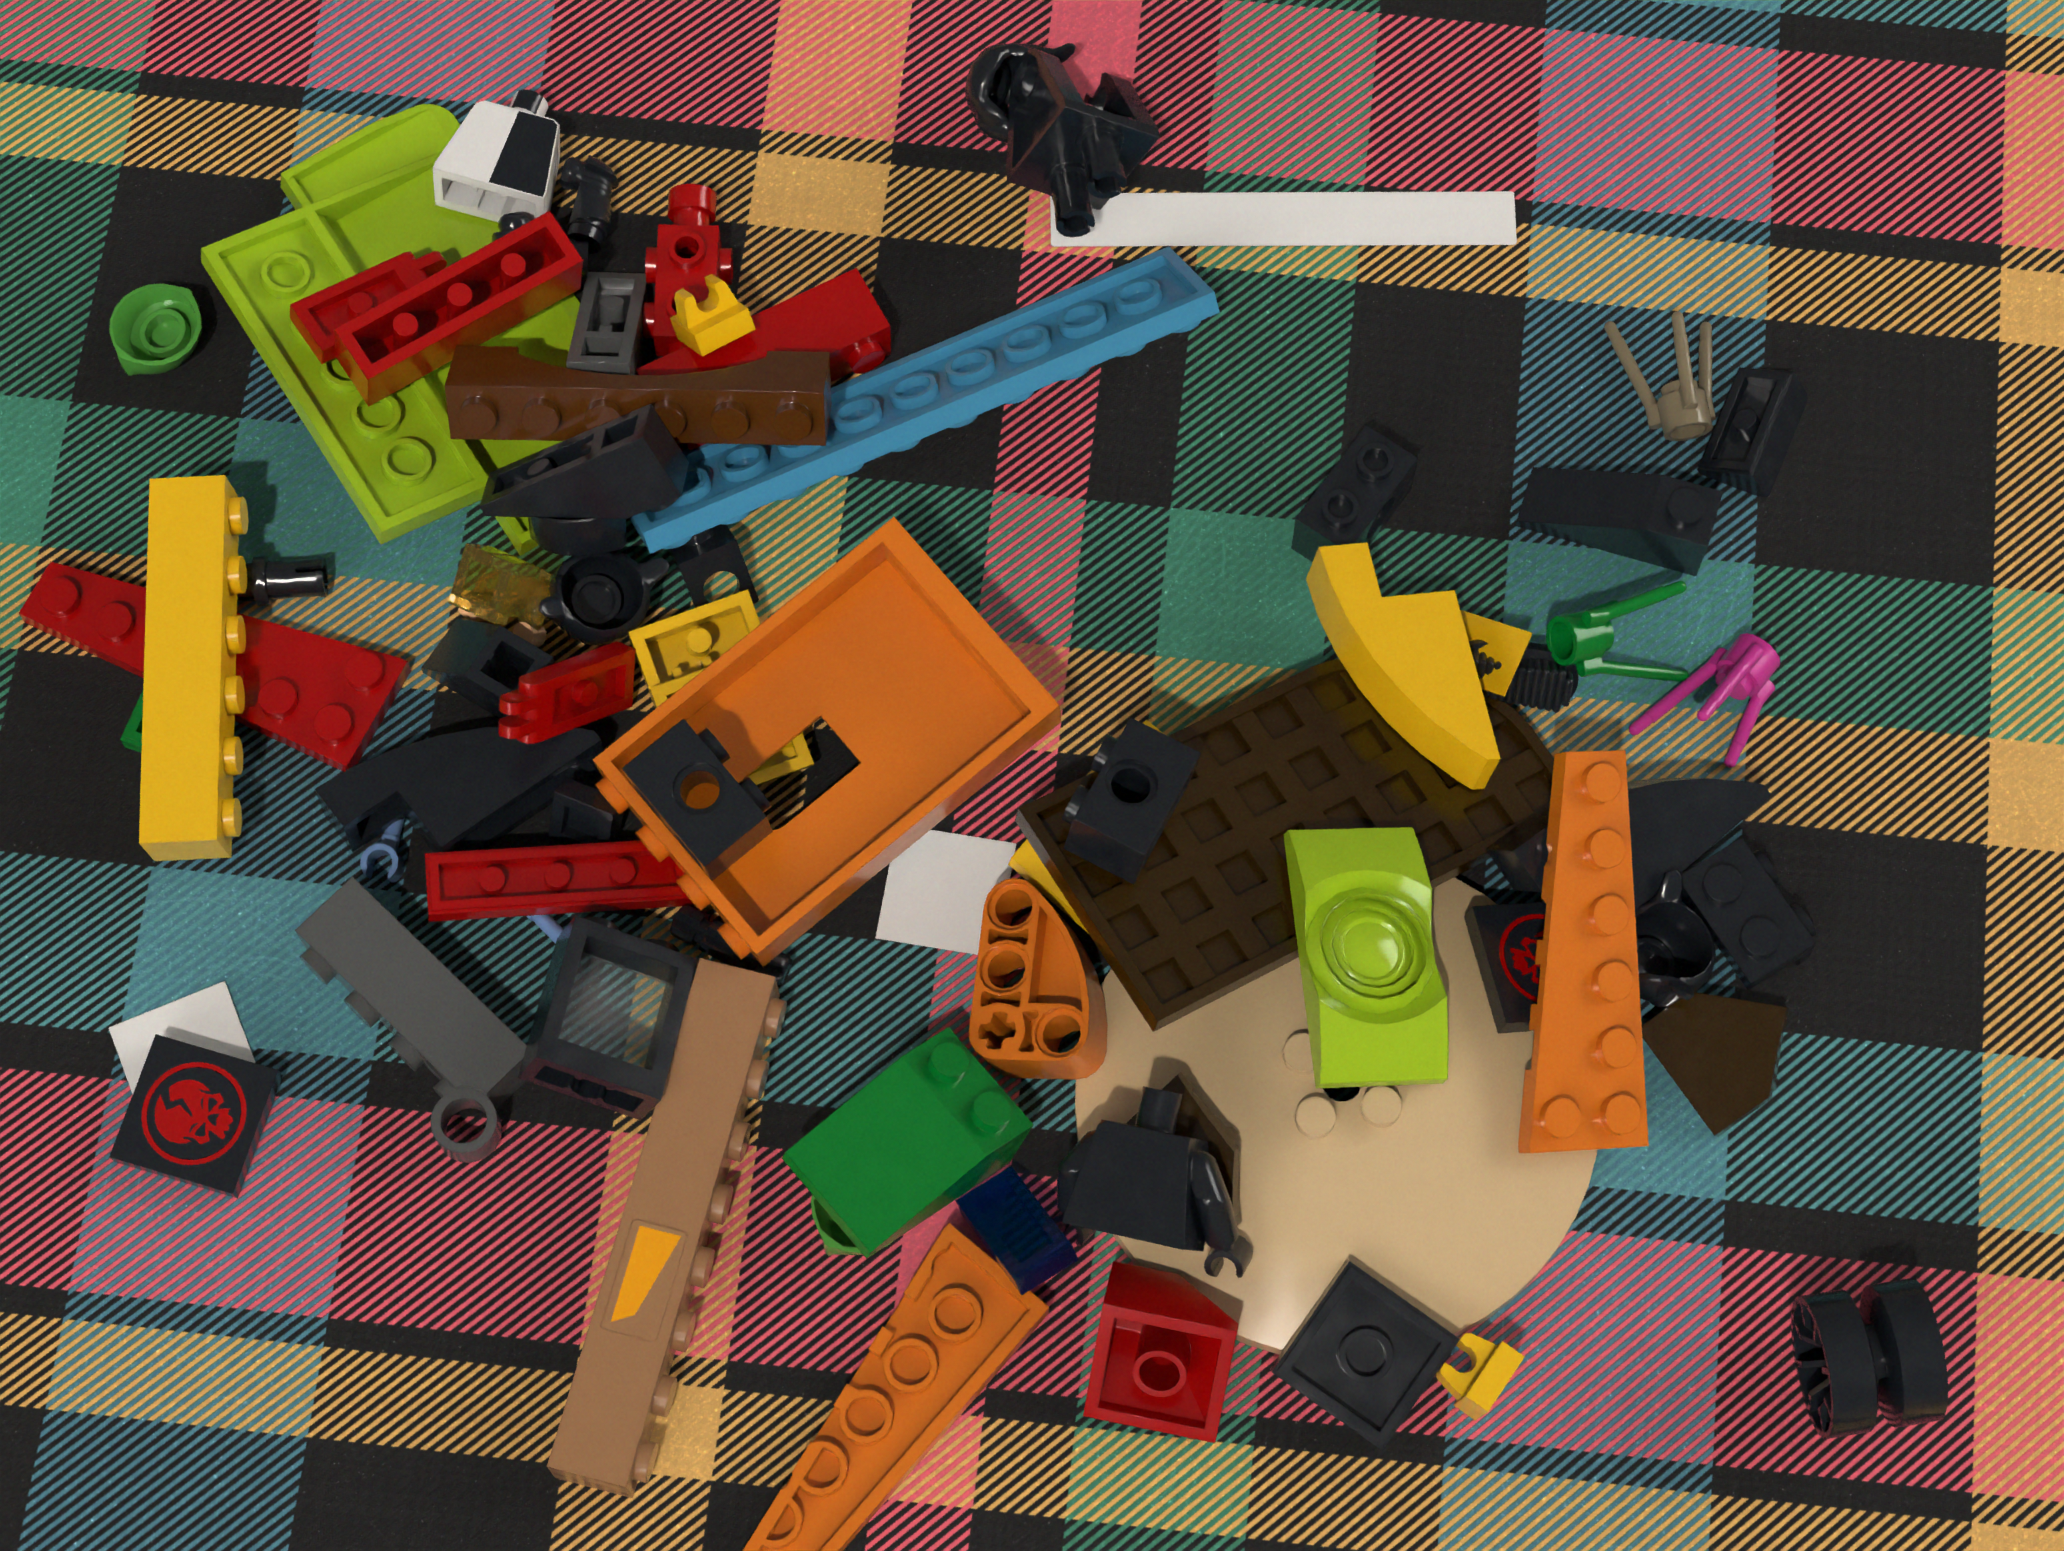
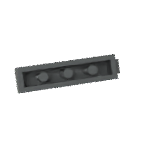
[295,877,527,1163]

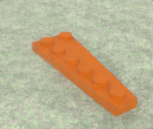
[1518,750,1649,1153]
[743,1223,1049,1551]

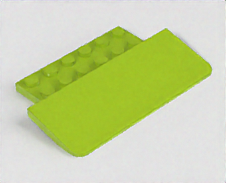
[201,104,580,556]

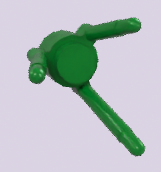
[1546,581,1689,682]

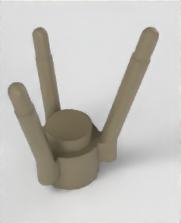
[1604,311,1716,441]

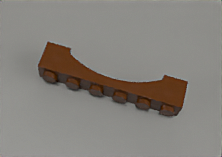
[445,346,832,446]

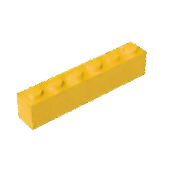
[139,475,249,861]

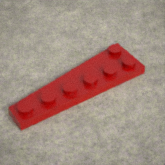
[19,562,412,772]

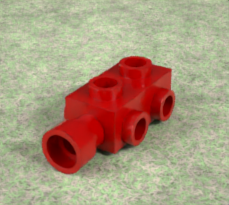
[643,184,733,356]

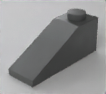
[566,272,649,375]

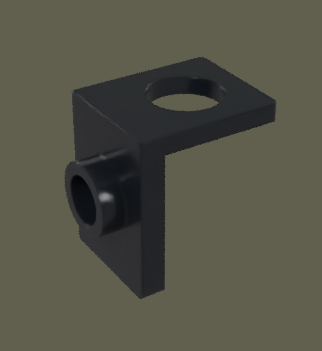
[667,524,759,608]

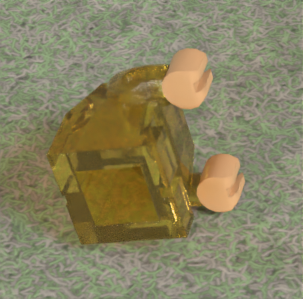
[448,543,552,647]

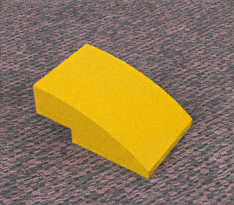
[628,589,814,786]

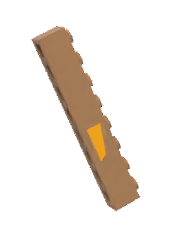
[547,958,787,1498]

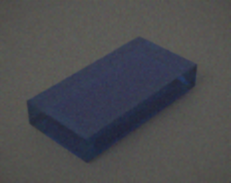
[955,1166,1079,1295]

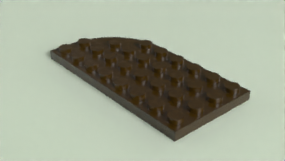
[1015,659,1554,1032]

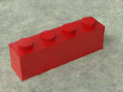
[334,211,583,407]
[636,268,891,451]

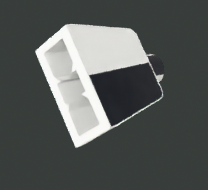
[433,89,560,222]

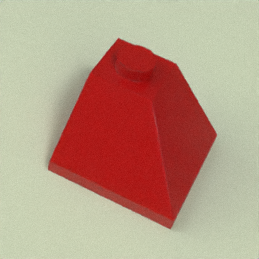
[1083,1261,1238,1443]

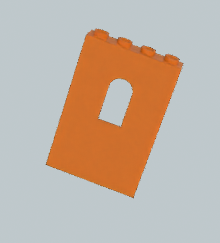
[593,517,1061,967]

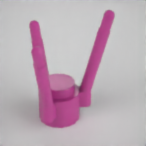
[1629,633,1780,768]

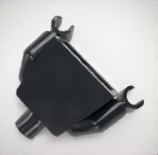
[1048,1086,1253,1278]

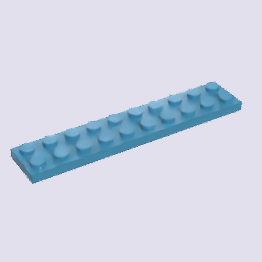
[630,246,1220,554]

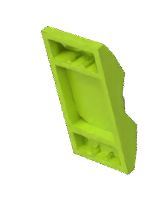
[1283,827,1449,1088]

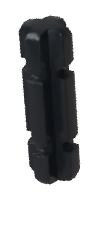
[670,905,793,987]

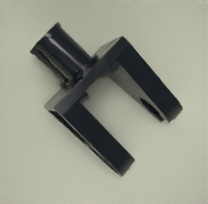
[1006,48,1160,238]

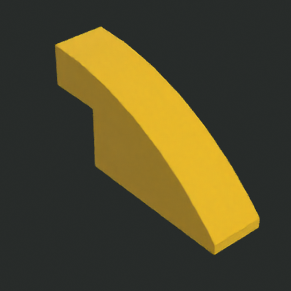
[1306,542,1501,790]

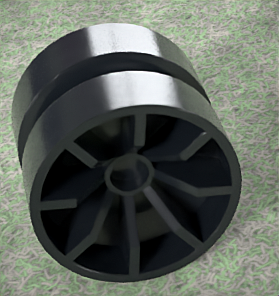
[1791,1278,1948,1439]

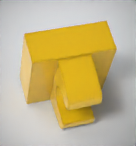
[670,274,756,357]
[1436,1333,1525,1421]

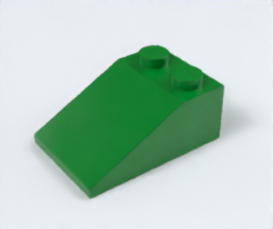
[782,1027,1034,1259]

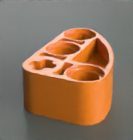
[969,878,1108,1080]

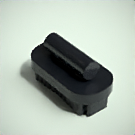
[1469,640,1578,713]

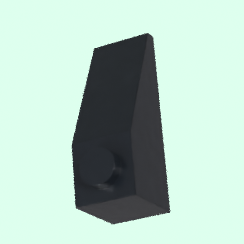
[479,404,689,519]
[1516,467,1723,576]

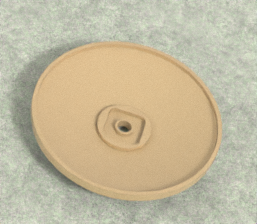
[1075,877,1597,1355]

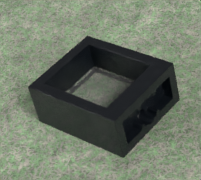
[518,916,698,1120]

